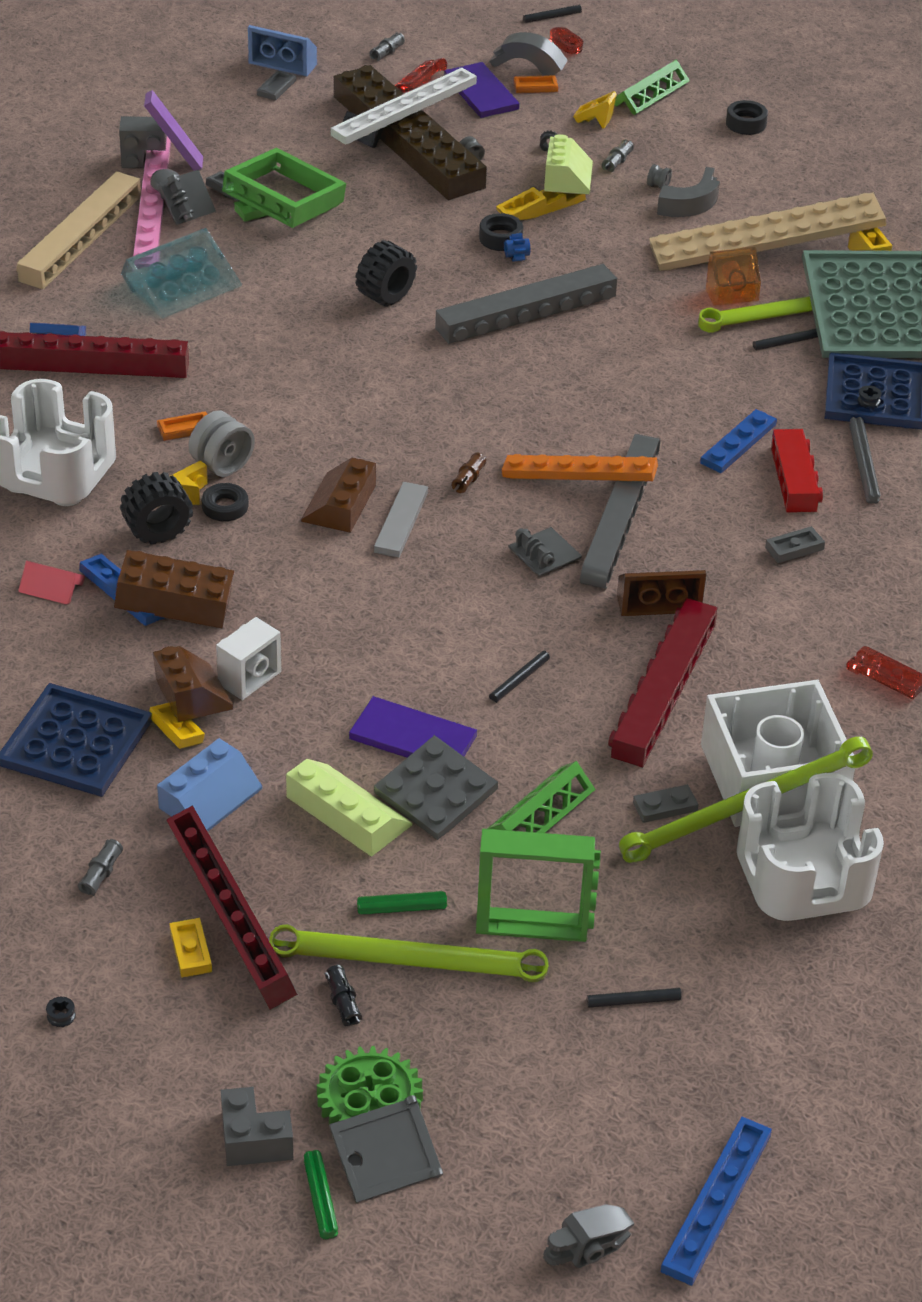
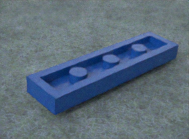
[700,409,777,473]
[79,554,164,626]

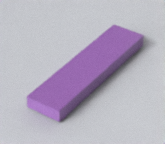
[144,90,203,171]

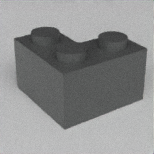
[119,116,167,168]
[221,1087,294,1166]

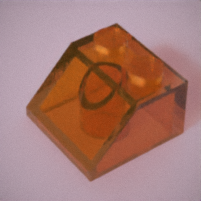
[706,247,761,306]

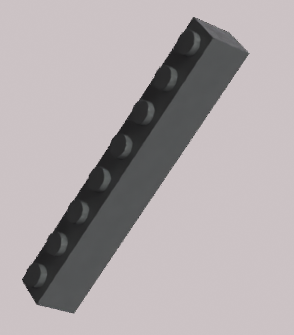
[435,264,617,344]

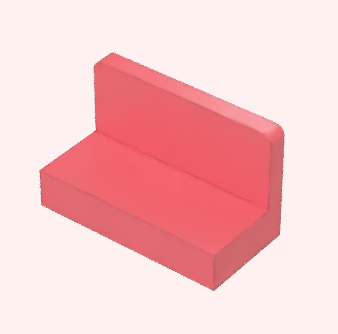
[19,561,85,604]

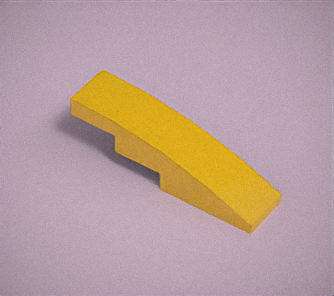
[496,187,586,220]

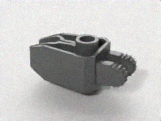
[543,1204,634,1268]

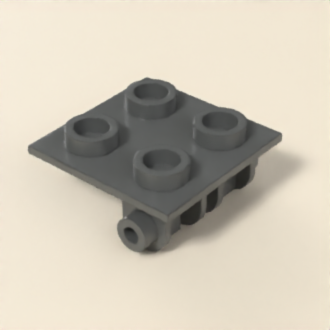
[158,169,216,225]
[508,527,582,576]

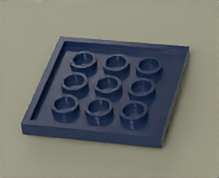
[824,353,922,430]
[0,683,152,797]

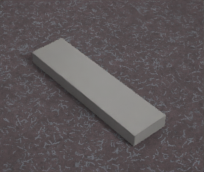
[374,482,428,558]

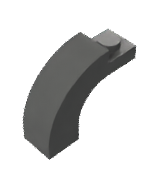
[489,32,568,76]
[657,167,720,217]

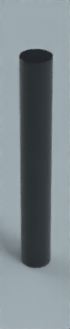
[523,5,582,23]
[752,328,818,350]
[489,650,550,703]
[586,988,682,1008]

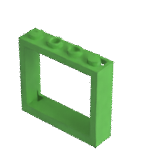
[222,148,346,228]
[476,829,601,942]

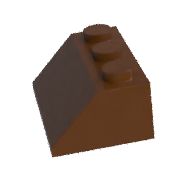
[301,458,376,533]
[617,570,706,616]
[153,646,233,722]

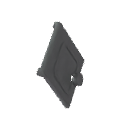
[329,1095,444,1203]

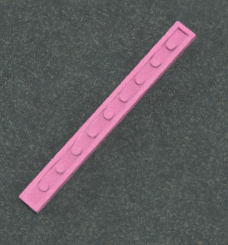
[133,137,171,268]

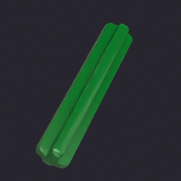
[357,891,447,915]
[304,1150,338,1240]

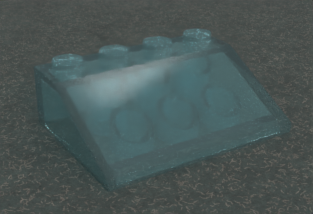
[121,228,242,318]

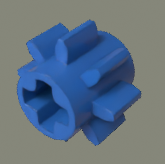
[504,233,531,262]

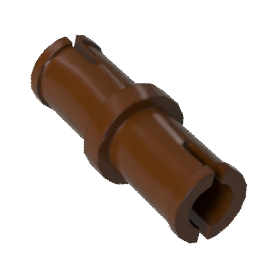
[451,452,487,493]

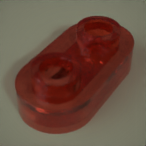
[550,27,583,54]

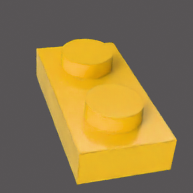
[149,703,205,749]
[169,918,212,978]

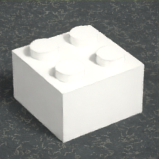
[216,617,281,700]

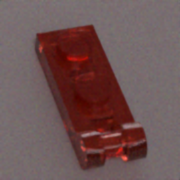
[395,58,447,92]
[846,646,922,700]

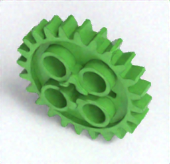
[317,1046,423,1124]

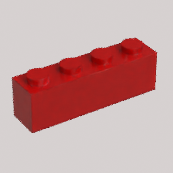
[771,429,823,513]

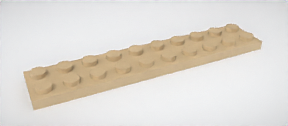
[649,193,886,270]

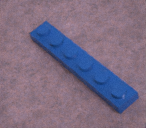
[660,1116,772,1286]

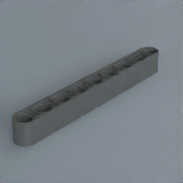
[580,434,661,589]

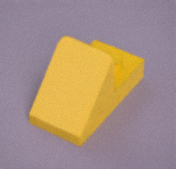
[573,91,617,129]
[171,460,208,505]

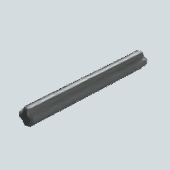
[849,417,881,503]

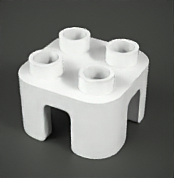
[0,379,116,506]
[737,773,884,921]

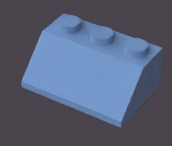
[248,25,317,76]
[157,738,262,831]

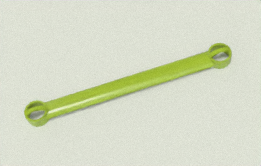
[698,296,813,333]
[619,737,873,863]
[269,924,549,982]

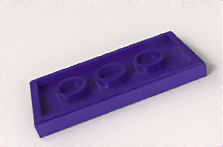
[444,62,520,118]
[349,696,477,758]

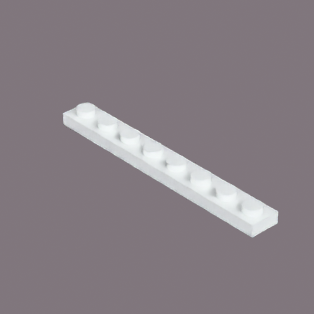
[331,68,477,145]

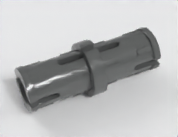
[369,32,405,61]
[602,139,634,172]
[78,839,123,896]

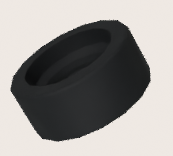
[726,100,768,135]
[479,213,523,251]

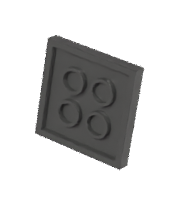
[374,735,498,840]

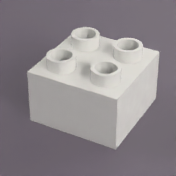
[701,680,855,827]

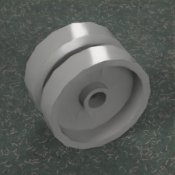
[188,410,255,477]

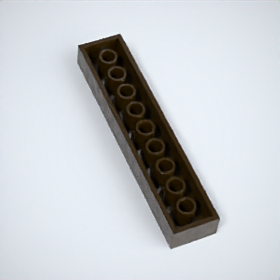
[334,65,487,201]

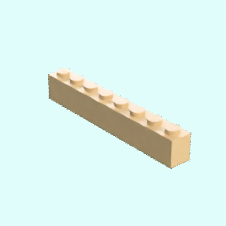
[16,172,141,289]

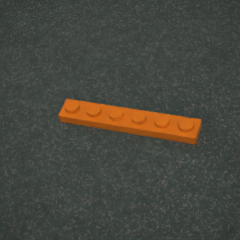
[502,454,658,481]

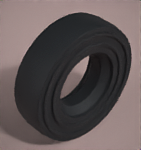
[201,483,249,521]

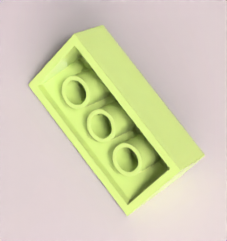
[544,135,593,194]
[286,759,412,857]

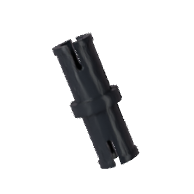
[325,965,362,1027]

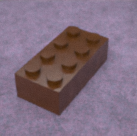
[114,550,234,629]

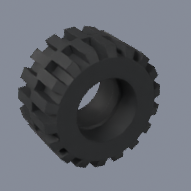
[355,240,417,307]
[120,472,193,545]

